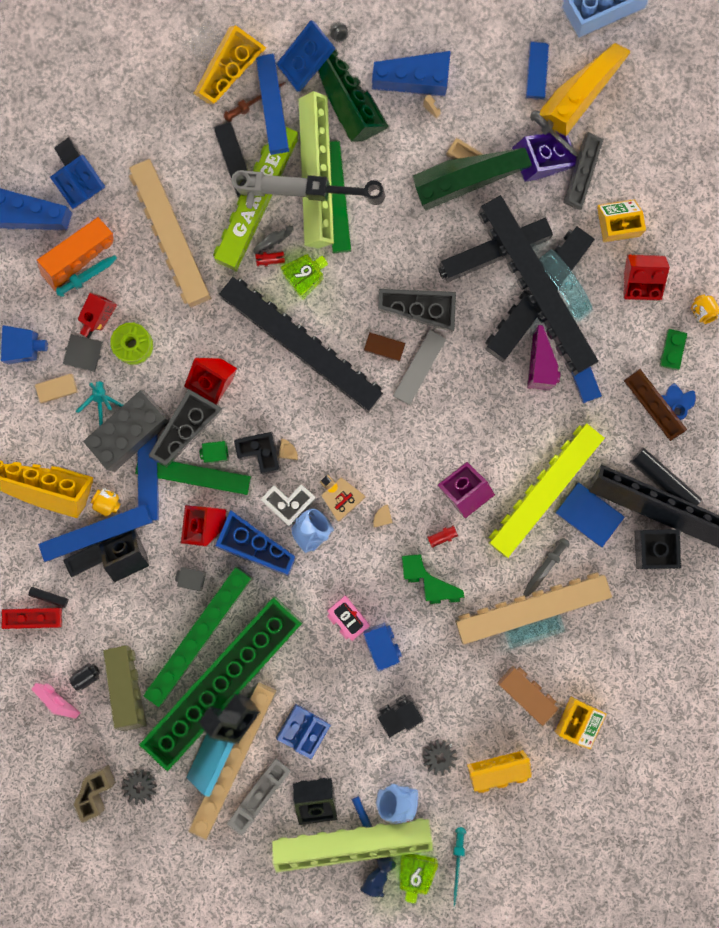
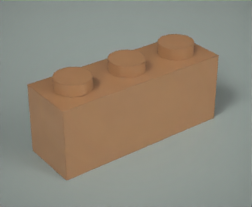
[497,666,558,726]

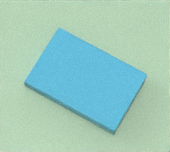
[186,734,234,797]

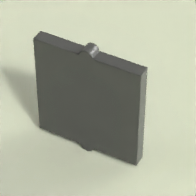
[63,334,103,372]

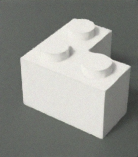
[260,484,316,526]

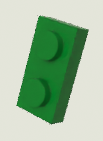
[659,329,688,371]

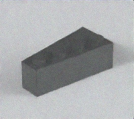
[378,289,456,332]
[149,389,222,468]

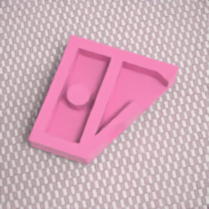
[32,683,81,719]

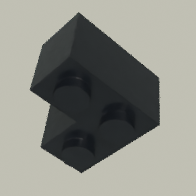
[234,432,281,475]
[199,694,260,744]
[377,694,424,738]

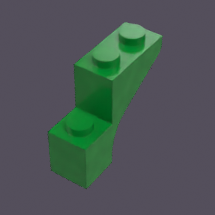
[401,554,465,604]

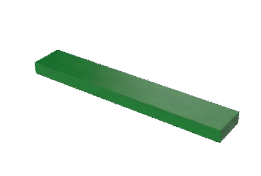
[330,141,351,254]
[135,462,251,495]

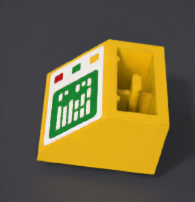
[597,199,646,243]
[554,696,607,749]

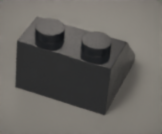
[99,529,149,582]
[293,778,338,825]

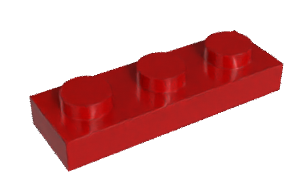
[2,608,62,629]

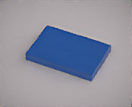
[276,20,336,92]
[555,482,625,548]

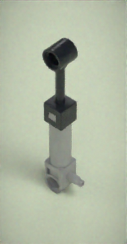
[231,170,386,209]

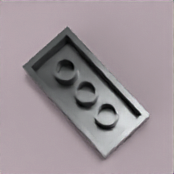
[83,390,170,472]

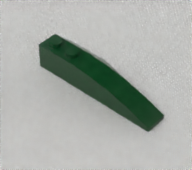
[318,49,389,142]
[413,148,532,211]

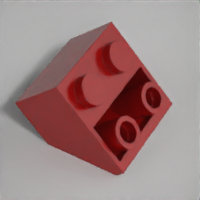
[624,255,670,300]

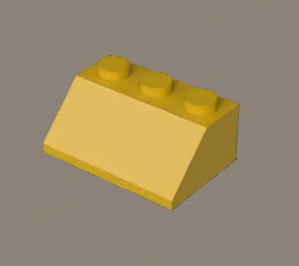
[467,750,532,793]

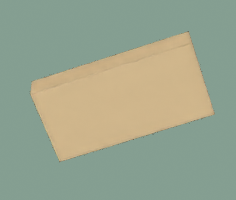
[446,138,483,159]
[35,374,78,403]

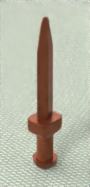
[223,82,286,122]

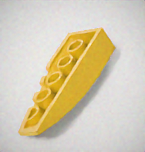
[539,43,631,136]
[0,460,94,518]

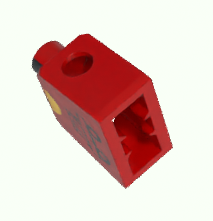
[78,293,117,338]

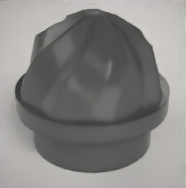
[330,21,348,42]

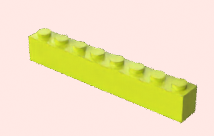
[488,424,605,558]

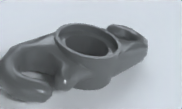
[253,225,294,254]

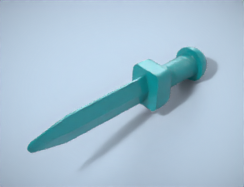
[56,255,117,297]
[453,827,467,908]

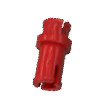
[255,251,285,267]
[427,525,458,548]

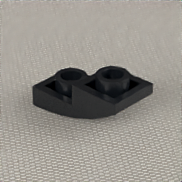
[54,137,81,166]

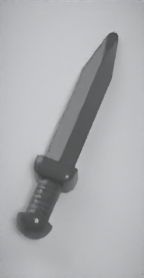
[530,110,578,157]
[523,538,570,597]

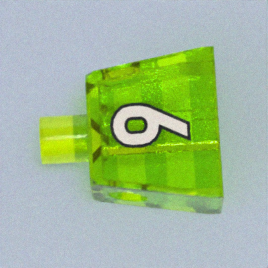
[280,254,328,300]
[399,853,438,903]

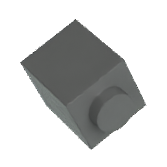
[175,567,206,592]

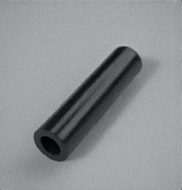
[28,587,69,608]

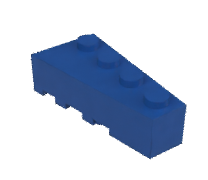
[372,51,451,96]
[0,188,73,231]
[215,510,296,577]

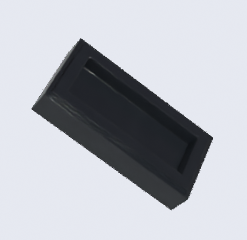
[63,543,102,577]

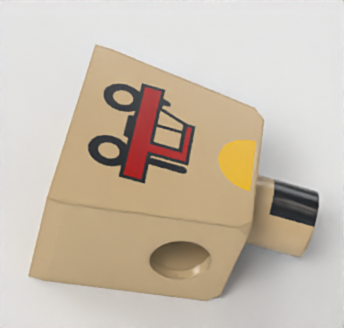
[320,475,366,522]

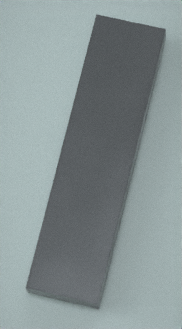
[563,132,604,210]

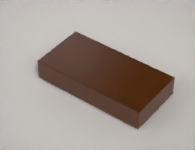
[364,332,406,362]

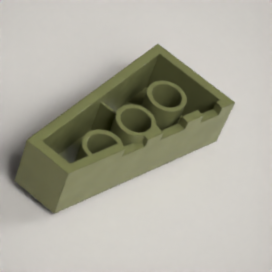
[103,645,147,731]

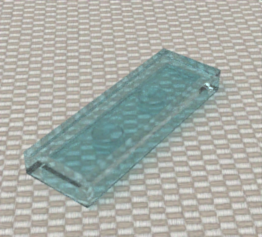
[504,614,566,649]

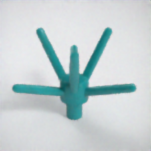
[76,381,123,426]

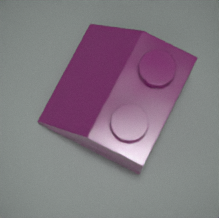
[438,462,495,519]

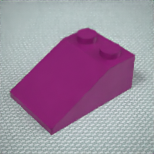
[527,325,561,391]

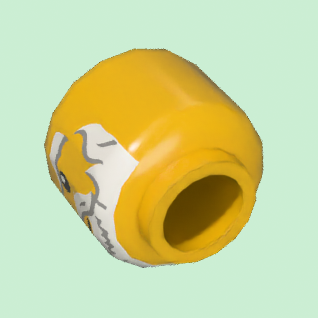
[691,294,719,324]
[90,488,121,516]

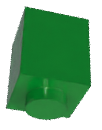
[199,441,229,464]

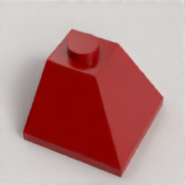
[184,357,237,405]
[181,505,227,546]

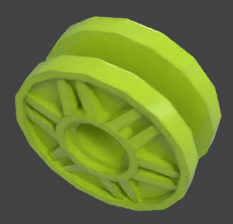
[110,323,153,365]

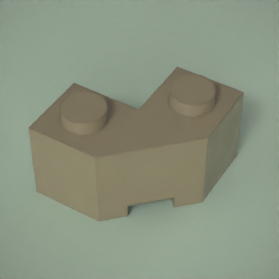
[74,765,116,823]

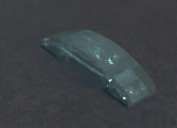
[539,249,593,322]

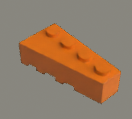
[37,217,114,291]

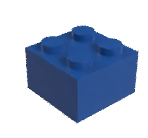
[363,622,402,671]

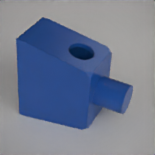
[1,325,48,364]

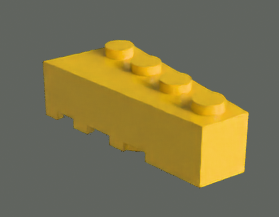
[193,25,267,104]

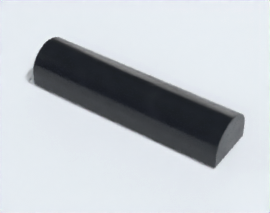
[630,447,702,506]

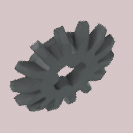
[422,740,458,776]
[122,769,157,805]

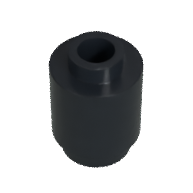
[69,663,100,691]

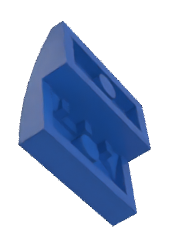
[50,154,106,209]
[276,704,331,760]

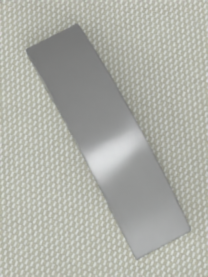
[227,758,291,836]

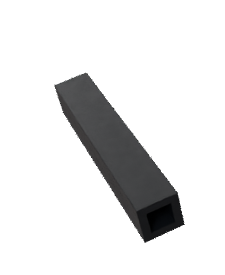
[438,217,553,283]

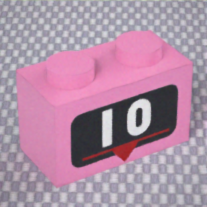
[327,595,370,641]

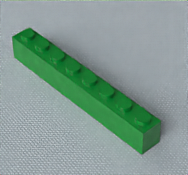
[143,567,253,708]

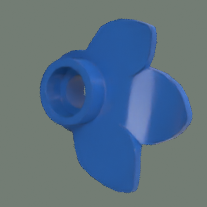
[661,383,696,420]

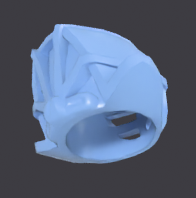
[291,508,334,553]
[376,783,418,824]

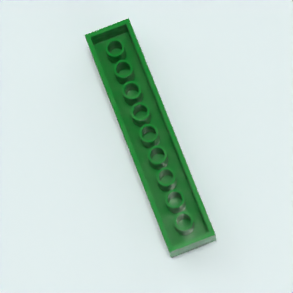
[139,596,303,772]

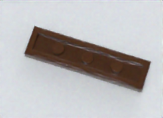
[624,369,687,441]

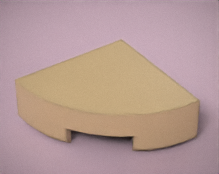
[423,94,441,119]
[279,439,298,460]
[373,504,393,528]

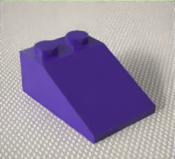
[512,132,577,182]

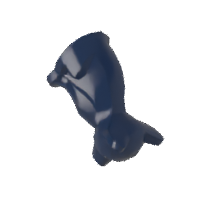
[360,857,396,897]

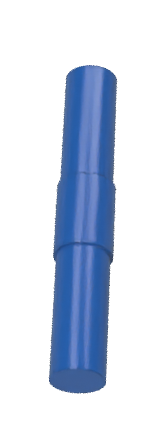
[352,796,372,828]

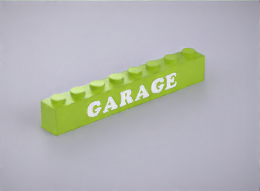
[213,127,299,272]

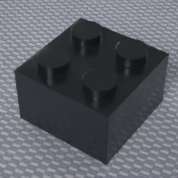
[634,529,682,570]

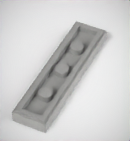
[393,330,446,405]

